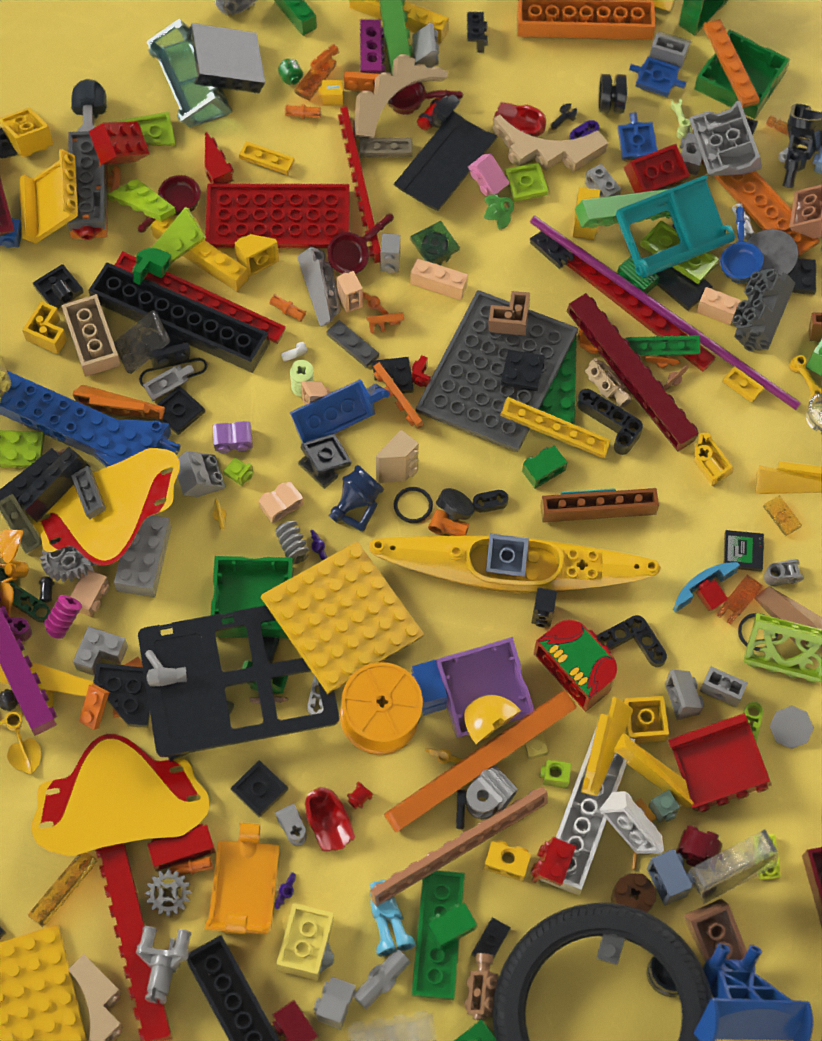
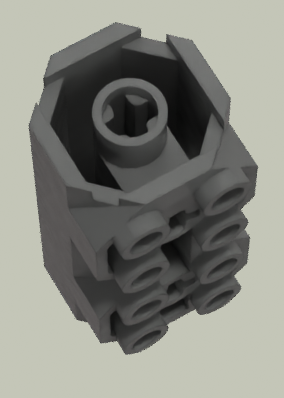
[732,269,795,351]

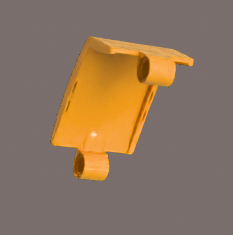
[204,823,280,934]

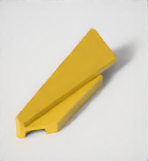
[755,461,822,494]
[613,733,694,808]

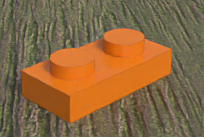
[79,684,109,730]

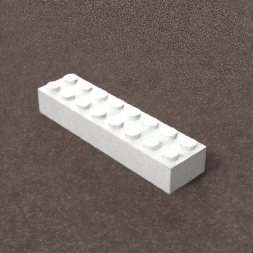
[540,726,635,895]

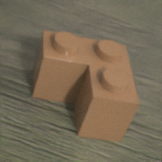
[489,291,530,336]

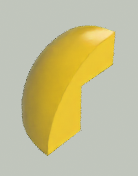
[464,695,521,744]

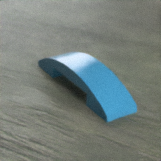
[673,562,740,613]

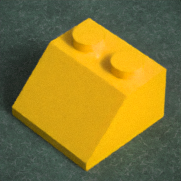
[235,234,279,277]

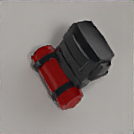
[417,94,461,131]

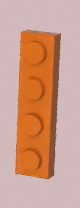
[373,362,424,429]

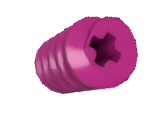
[44,595,82,639]

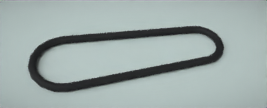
[139,358,207,387]

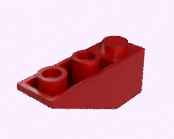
[205,132,234,184]

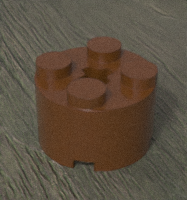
[611,873,656,913]

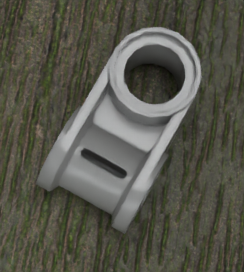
[764,559,804,586]
[275,804,307,846]

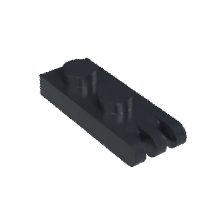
[530,231,574,269]

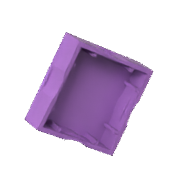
[435,637,534,738]

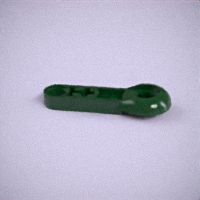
[0,567,51,623]

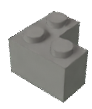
[73,626,128,676]
[314,977,356,1030]

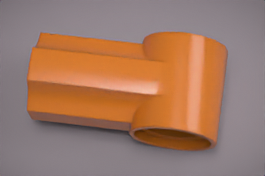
[428,509,469,536]

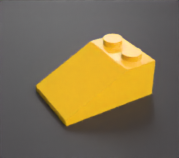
[0,107,54,157]

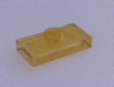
[763,495,802,536]

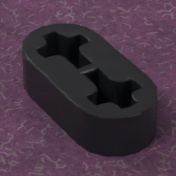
[473,490,508,513]

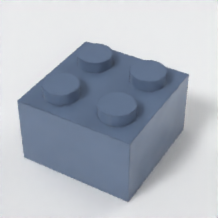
[646,849,693,906]

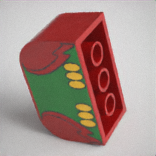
[533,620,617,712]

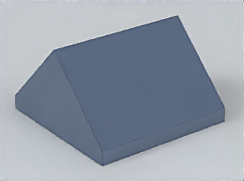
[486,533,529,577]

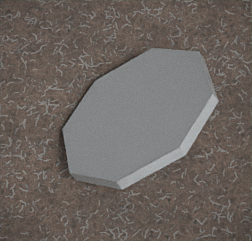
[770,706,814,749]

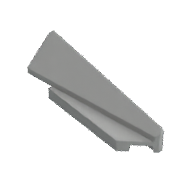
[297,247,341,326]

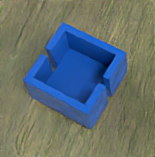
[411,660,447,716]

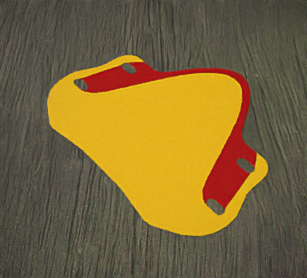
[32,448,180,566]
[31,734,209,856]

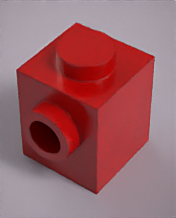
[695,579,728,611]

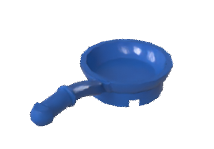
[720,207,764,283]

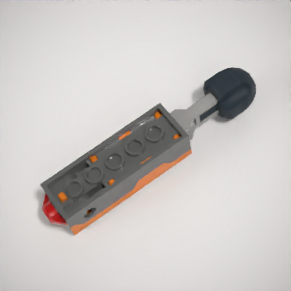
[67,79,108,240]

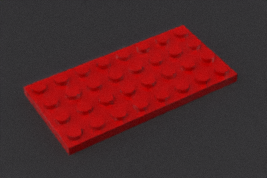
[205,184,349,248]

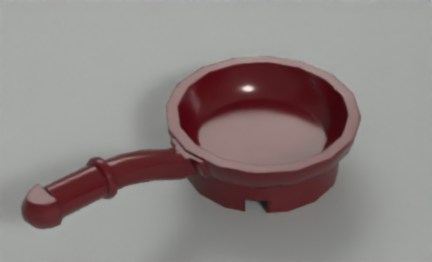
[388,82,463,115]
[138,175,201,233]
[327,214,394,274]

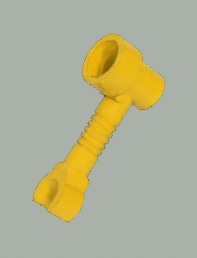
[789,355,822,401]

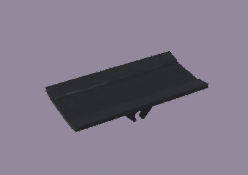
[394,111,497,211]

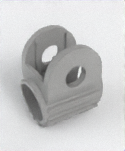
[466,766,518,819]

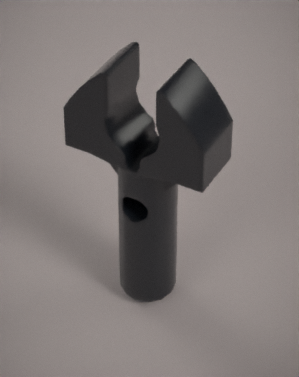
[550,103,577,129]
[456,790,466,830]

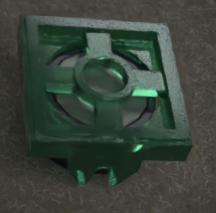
[410,221,460,265]

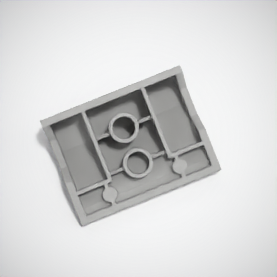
[689,100,762,176]

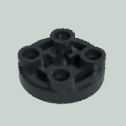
[436,488,475,522]

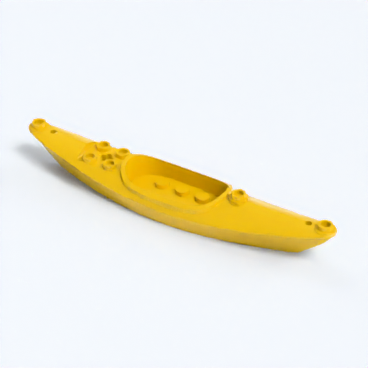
[369,536,661,593]

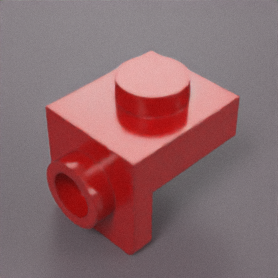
[412,355,431,388]

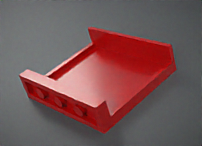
[668,713,772,813]

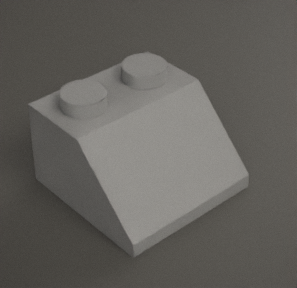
[665,670,704,720]

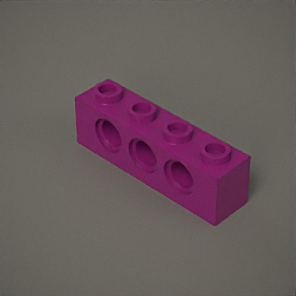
[360,19,385,74]

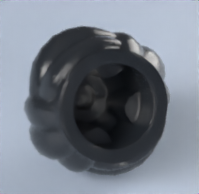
[0,689,19,711]

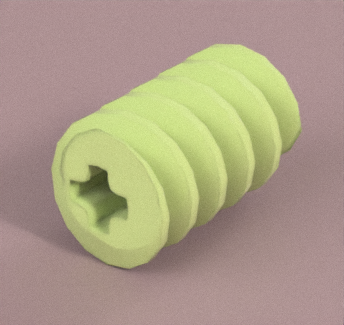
[290,360,314,397]

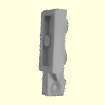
[143,364,194,401]

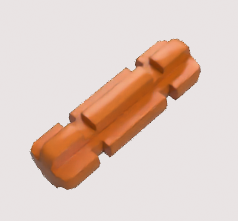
[310,44,339,71]

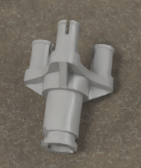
[136,926,192,1004]

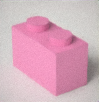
[468,154,509,196]

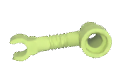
[670,99,691,140]

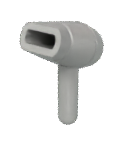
[145,650,187,686]

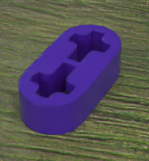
[569,120,599,140]

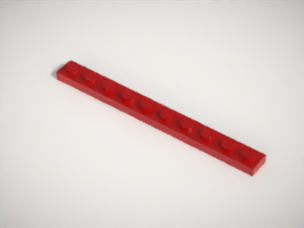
[338,106,381,263]
[115,252,286,344]
[566,253,716,372]

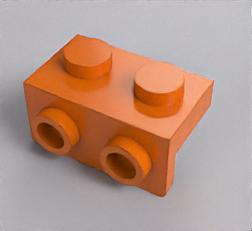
[344,71,379,92]

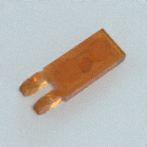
[717,574,763,625]

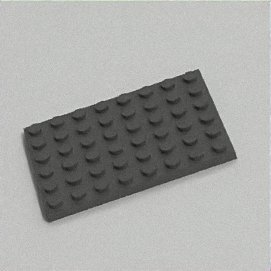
[416,290,578,452]

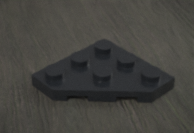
[93,663,150,728]

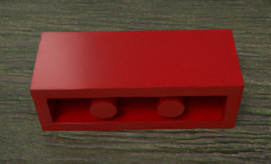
[147,824,216,871]

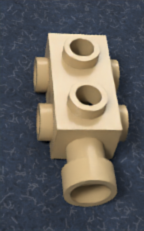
[585,358,632,408]

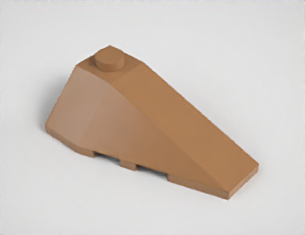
[754,586,822,652]

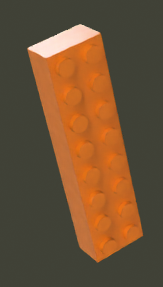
[517,0,655,40]

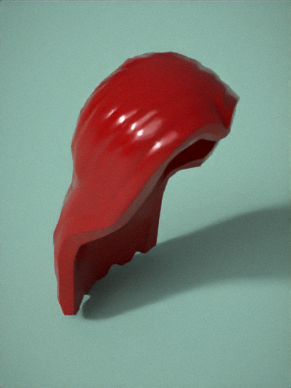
[493,102,547,137]
[305,787,355,852]

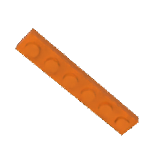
[703,19,760,108]

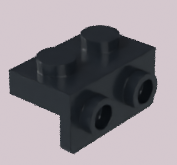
[467,12,487,53]

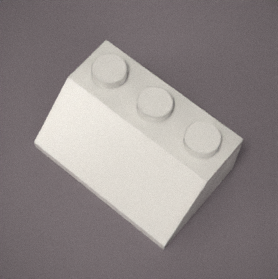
[599,791,664,854]

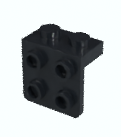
[144,332,190,369]

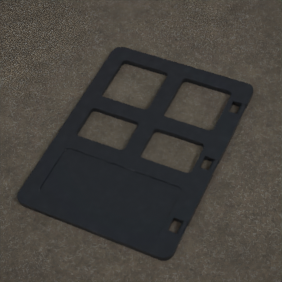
[138,606,339,757]

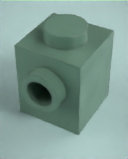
[649,790,680,823]

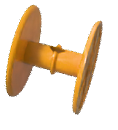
[340,662,423,755]

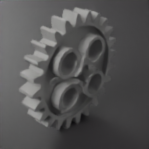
[40,537,97,582]

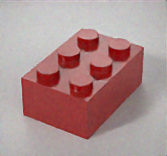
[89,121,150,165]

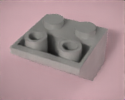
[412,23,439,68]
[650,31,692,69]
[177,451,225,497]

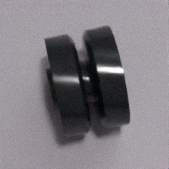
[598,74,627,113]
[647,956,679,997]

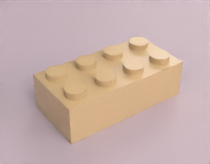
[61,294,121,377]

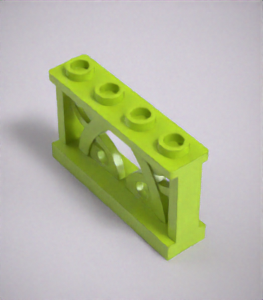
[744,613,822,683]

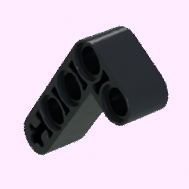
[577,389,643,455]

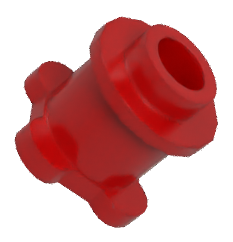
[347,782,373,809]

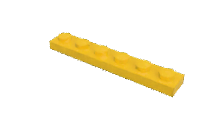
[500,397,611,458]

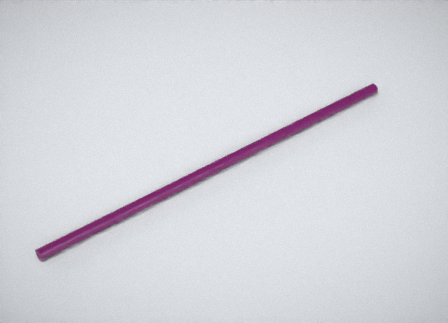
[530,216,801,410]

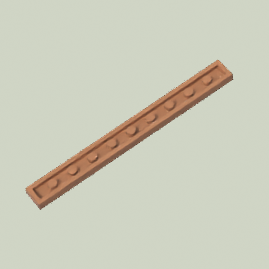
[370,786,548,907]

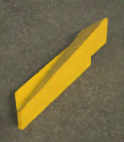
[0,662,94,696]
[581,697,633,796]

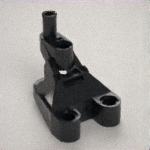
[782,104,822,188]

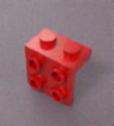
[530,837,576,886]

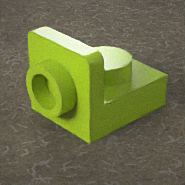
[223,458,253,486]

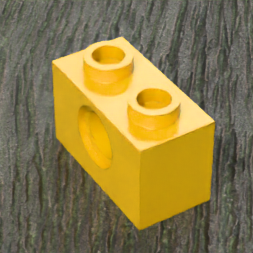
[484,840,531,881]

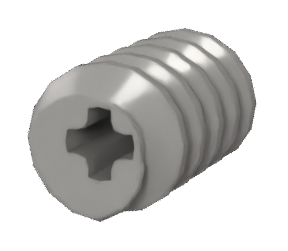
[275,521,309,564]

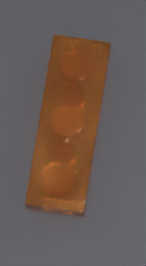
[295,58,337,101]

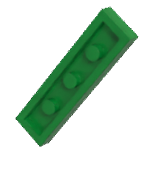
[626,335,700,356]

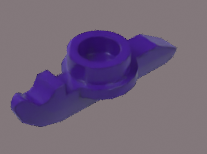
[310,530,328,561]
[275,872,296,909]

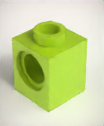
[540,760,571,788]

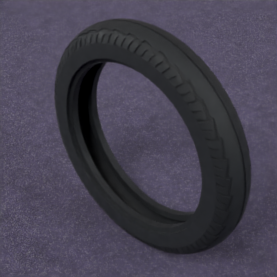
[493,903,712,1041]

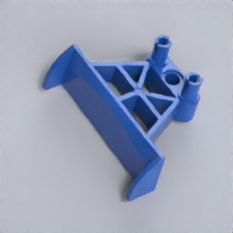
[694,943,813,1041]

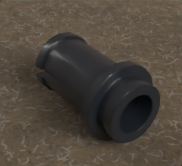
[39,577,55,602]

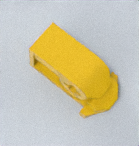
[694,432,733,486]

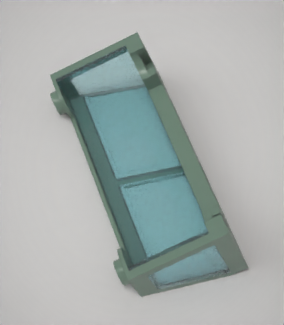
[147,19,232,127]

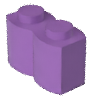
[213,421,253,453]

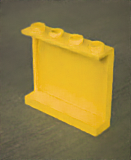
[20,149,78,244]

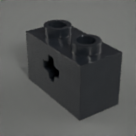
[531,588,557,628]

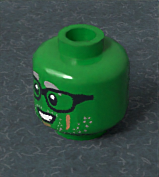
[278,59,303,85]

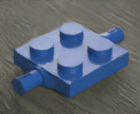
[629,56,687,97]
[617,112,657,160]

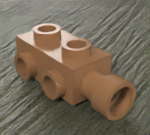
[465,953,498,1021]

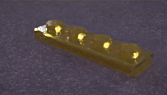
[27,852,98,927]

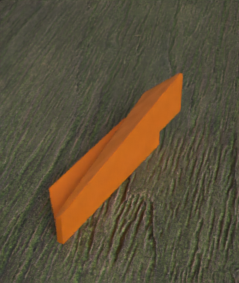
[73,385,165,421]

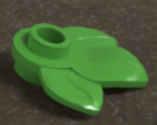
[484,194,514,229]

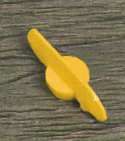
[212,498,226,530]
[425,748,463,763]

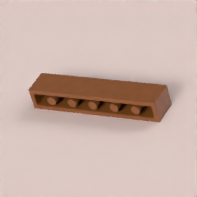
[541,488,659,523]

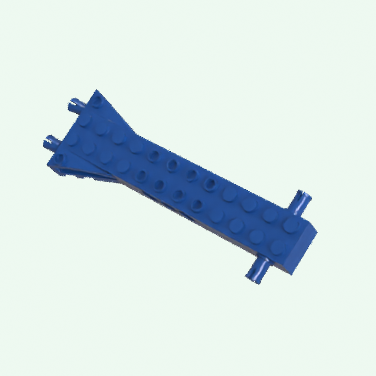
[0,371,181,467]

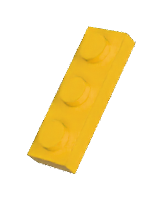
[239,141,295,175]

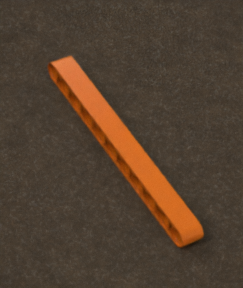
[384,690,577,832]

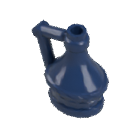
[328,465,384,531]

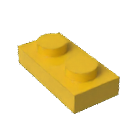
[722,366,764,403]

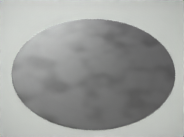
[746,229,798,275]

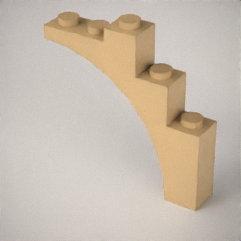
[353,54,448,138]
[492,115,608,172]
[68,954,123,1041]

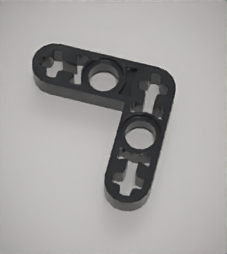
[597,615,667,667]

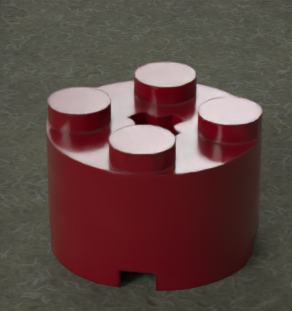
[676,826,723,870]

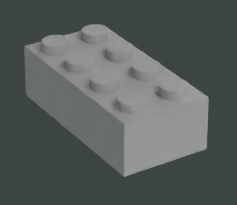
[114,515,171,597]

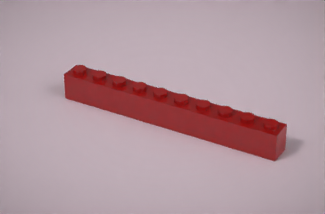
[95,843,173,1041]

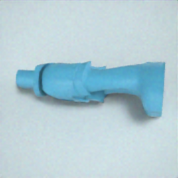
[370,880,416,957]

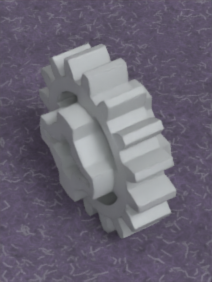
[145,870,192,916]

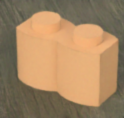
[259,481,304,523]

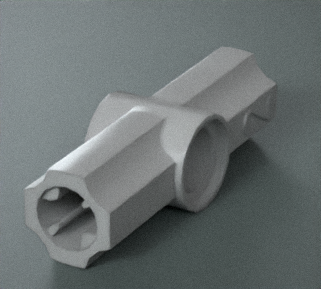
[353,949,411,1009]

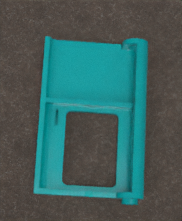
[616,174,735,278]

